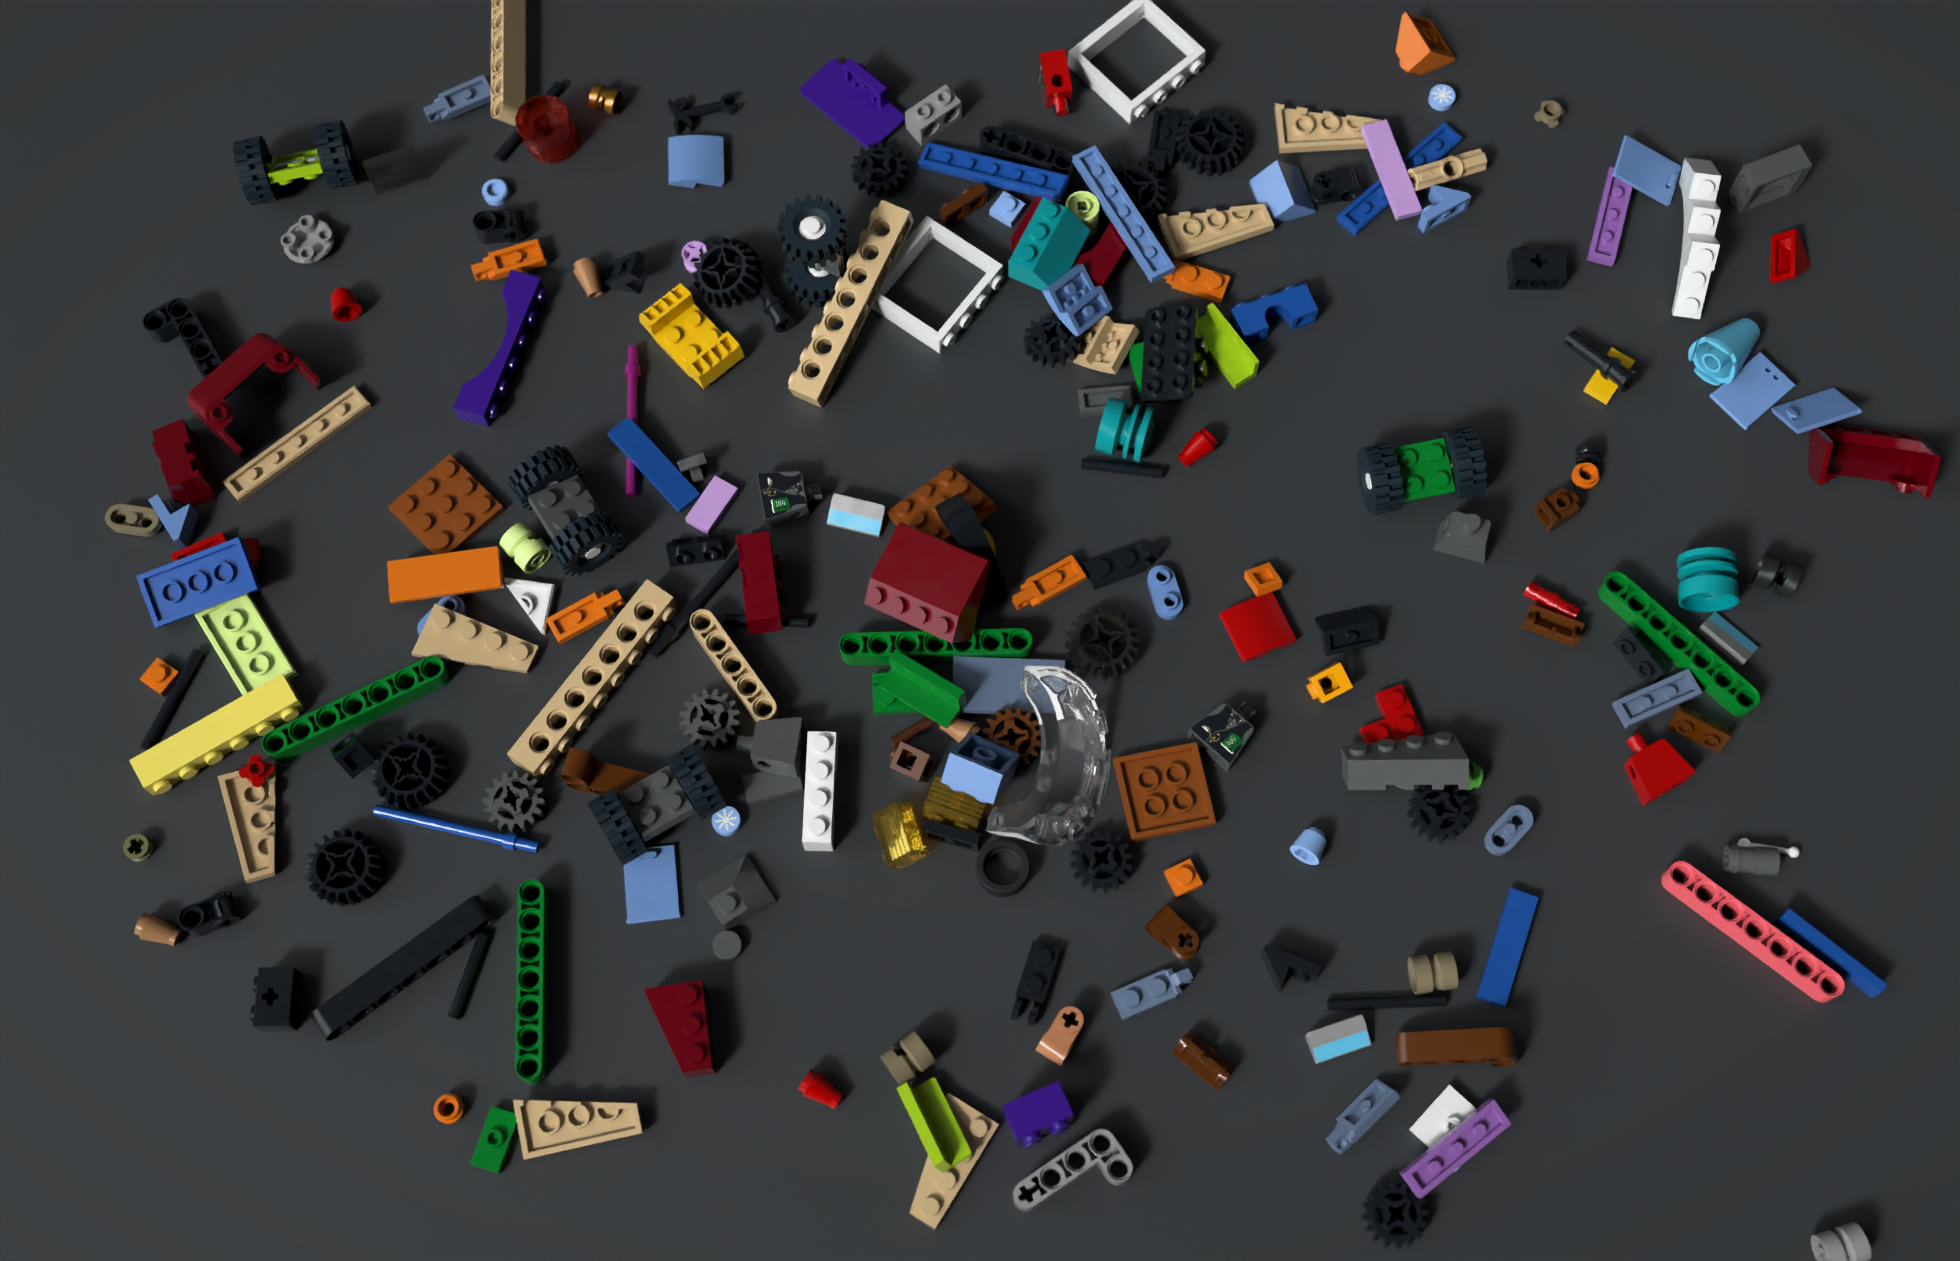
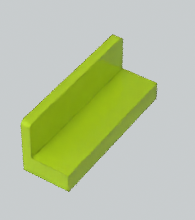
[1197,303,1259,389]
[897,1077,973,1173]

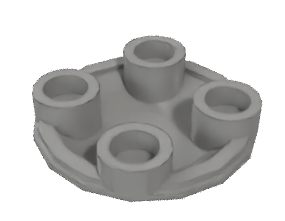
[280,215,334,264]

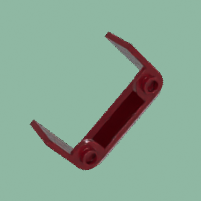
[187,333,321,459]
[1808,424,1941,499]

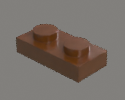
[939,182,988,229]

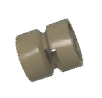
[1407,951,1458,995]
[880,1031,936,1086]

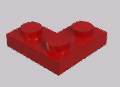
[1359,684,1424,744]

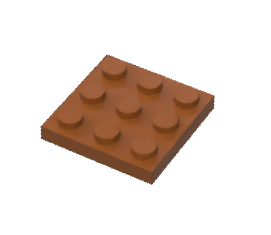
[388,454,505,555]
[886,465,998,543]
[1113,742,1216,842]

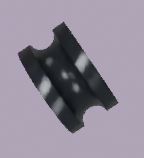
[1575,444,1601,465]

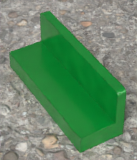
[879,649,967,728]

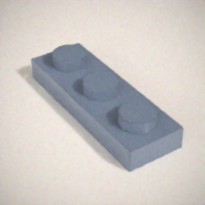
[1612,669,1702,729]

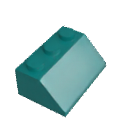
[1008,197,1090,291]

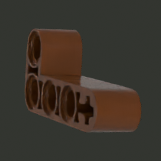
[561,748,651,801]
[1395,1027,1518,1067]

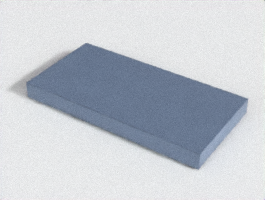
[952,656,1065,716]

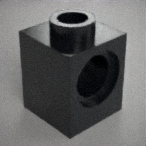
[330,731,375,779]

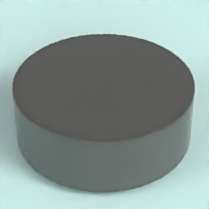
[712,931,742,961]

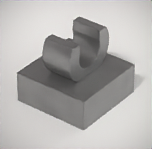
[677,452,707,483]

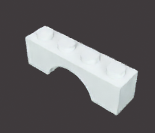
[802,731,838,851]

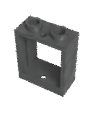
[1728,144,1813,214]

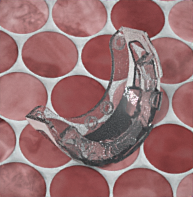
[986,666,1111,846]

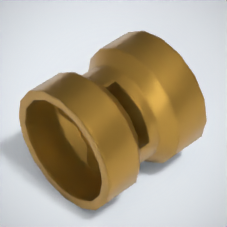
[589,83,623,115]

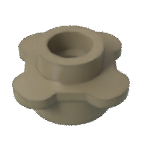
[1534,100,1565,128]

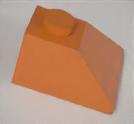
[1396,12,1456,75]

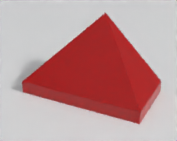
[1770,229,1810,284]

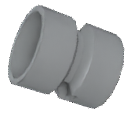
[1811,1222,1871,1261]

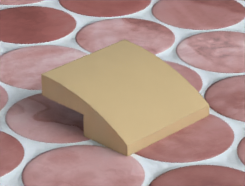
[1067,316,1140,374]

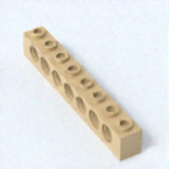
[788,200,914,408]
[507,579,677,780]

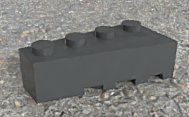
[1341,732,1469,790]

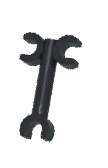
[668,93,738,135]

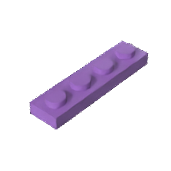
[1586,167,1632,267]
[1399,1099,1511,1198]

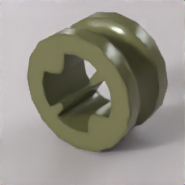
[123,834,153,862]

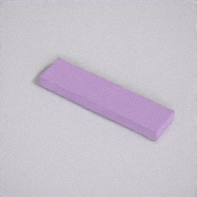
[1361,119,1422,221]

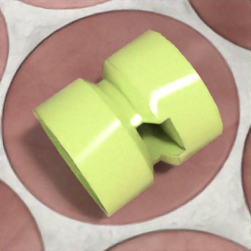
[1066,191,1100,238]
[499,522,552,574]

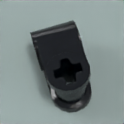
[1309,166,1362,205]
[473,208,525,244]
[178,891,241,937]

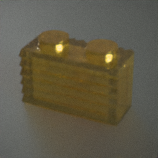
[922,775,988,832]
[872,802,929,869]

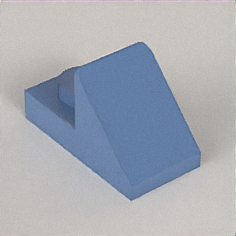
[1418,185,1471,234]
[148,494,198,549]

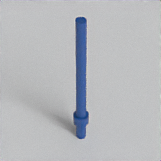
[374,804,540,853]

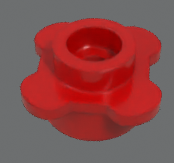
[239,754,274,787]

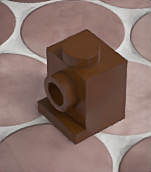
[1533,487,1580,533]
[889,741,938,783]

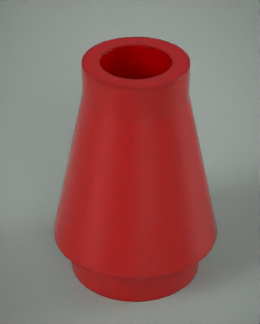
[1177,428,1218,468]
[798,1069,844,1109]

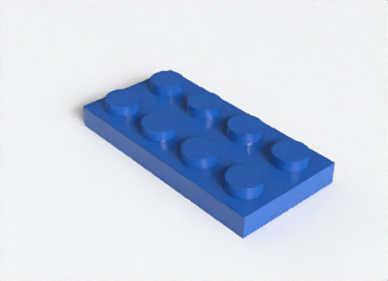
[136,537,261,628]

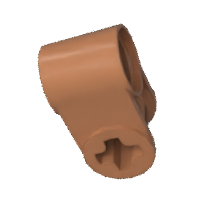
[1035,1006,1084,1066]

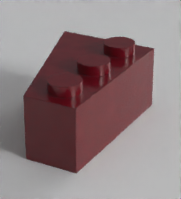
[152,419,217,507]
[735,531,787,635]
[643,980,716,1078]

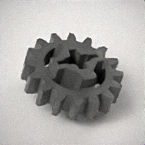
[679,689,741,751]
[482,770,547,833]

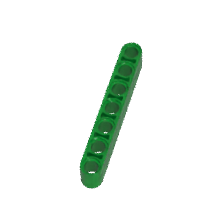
[1598,571,1760,718]
[839,628,1032,666]
[262,656,451,763]
[515,879,549,1085]

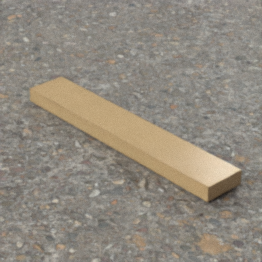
[222,385,372,504]

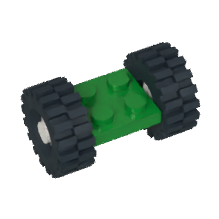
[1357,427,1487,515]

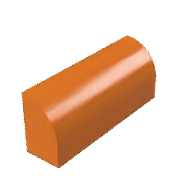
[387,546,505,604]

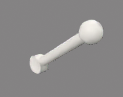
[1738,838,1800,858]

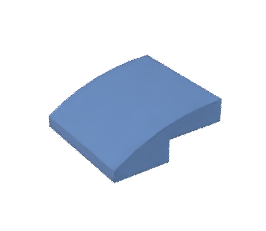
[668,135,724,188]
[1042,264,1113,336]

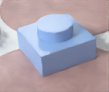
[989,191,1026,227]

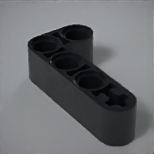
[980,126,1075,200]
[142,298,224,378]
[935,493,1010,604]

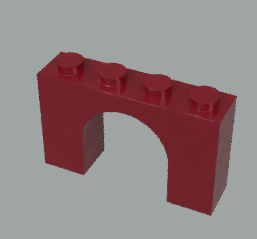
[1011,197,1130,292]

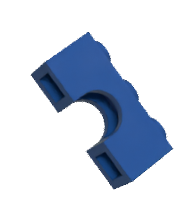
[1230,283,1318,346]

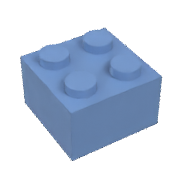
[941,732,1021,804]

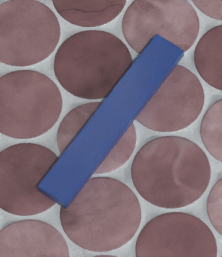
[1336,122,1463,237]
[918,142,1070,202]

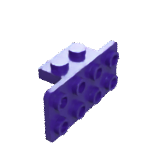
[800,58,905,150]

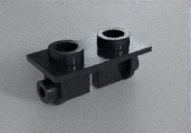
[666,533,725,567]
[1613,627,1669,686]

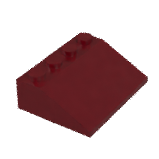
[864,522,991,643]

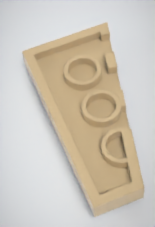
[1274,103,1381,153]
[1157,204,1274,261]
[411,604,539,673]
[218,760,276,884]
[910,1093,999,1230]
[513,1100,644,1160]

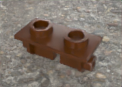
[1521,603,1585,648]
[1667,705,1732,754]
[1171,1030,1236,1091]

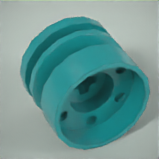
[1095,396,1155,463]
[1676,547,1740,613]

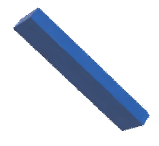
[608,417,700,513]
[1476,888,1539,1008]
[1774,908,1887,998]

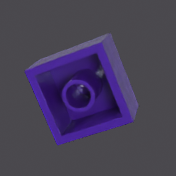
[1003,1081,1073,1149]

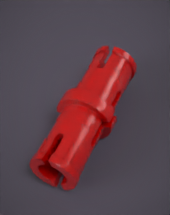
[1522,580,1581,619]

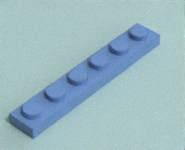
[1072,145,1175,283]

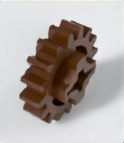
[982,707,1044,768]

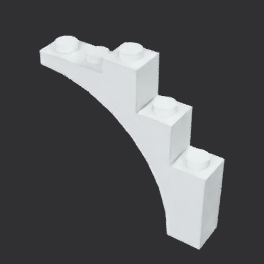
[1672,158,1721,319]

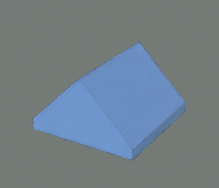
[1249,160,1316,224]

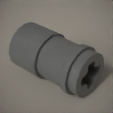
[1722,844,1783,877]

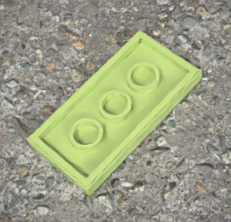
[195,594,298,695]

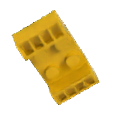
[639,283,745,389]

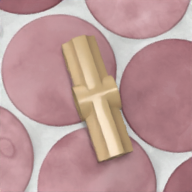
[1408,148,1487,191]

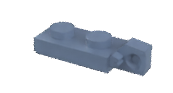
[423,75,491,124]
[1110,968,1193,1021]
[1326,1079,1400,1155]

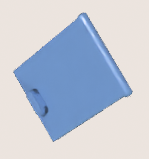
[1612,135,1681,206]
[1709,352,1795,430]
[1772,387,1862,434]
[624,845,681,924]

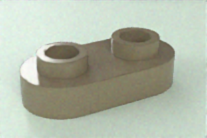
[105,504,162,537]

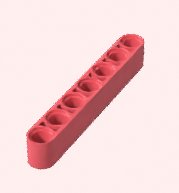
[1661,861,1845,1003]

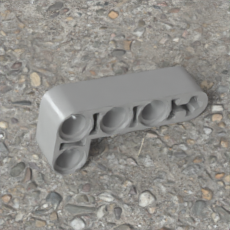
[1013,1129,1133,1211]

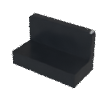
[1315,606,1380,656]
[922,805,986,852]

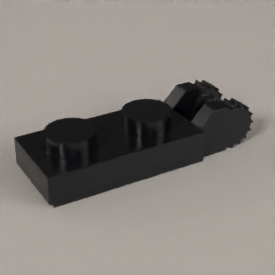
[1010,940,1061,1026]

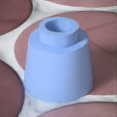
[1290,827,1327,865]

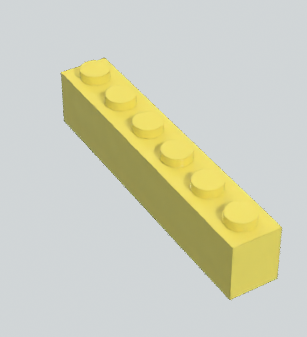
[129,674,305,796]

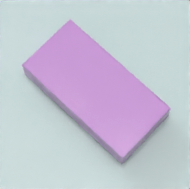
[685,476,739,535]

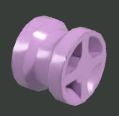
[682,241,707,273]

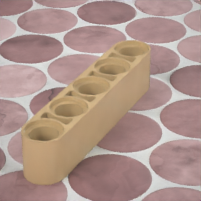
[690,609,779,722]

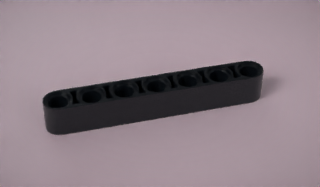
[310,895,496,1041]

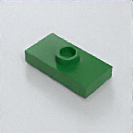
[470,1106,518,1174]

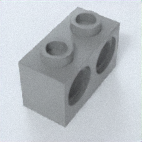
[905,84,962,146]

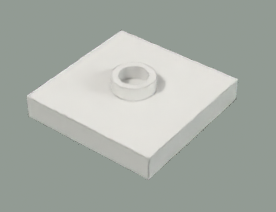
[1409,1084,1476,1172]

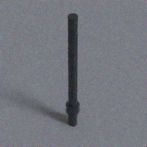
[648,529,759,658]

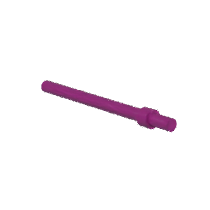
[625,345,641,497]

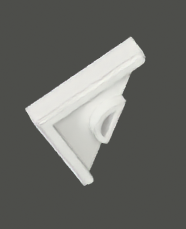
[504,577,556,635]

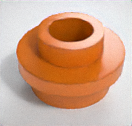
[1571,462,1600,489]
[434,1094,464,1124]

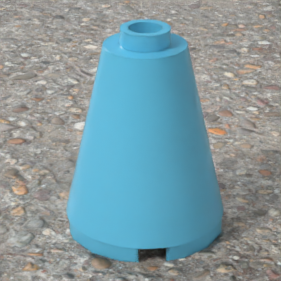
[1688,318,1760,386]

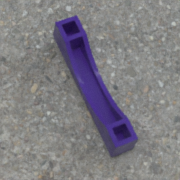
[453,270,546,427]

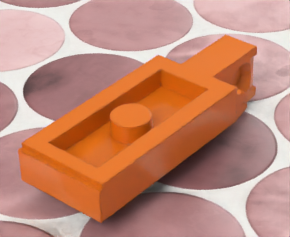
[471,239,547,282]
[1163,260,1230,303]
[1012,554,1087,611]
[546,589,625,645]

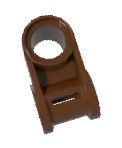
[1144,905,1199,960]

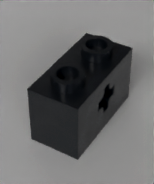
[1506,247,1567,290]
[250,967,302,1031]

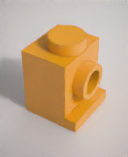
[1306,662,1353,703]

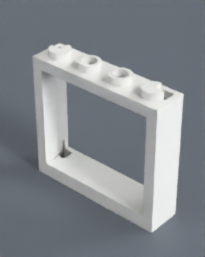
[1068,0,1206,124]
[871,216,1004,353]

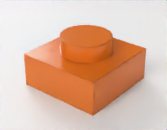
[1244,562,1283,597]
[140,657,180,697]
[1164,859,1203,899]

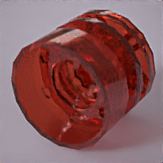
[515,94,579,164]

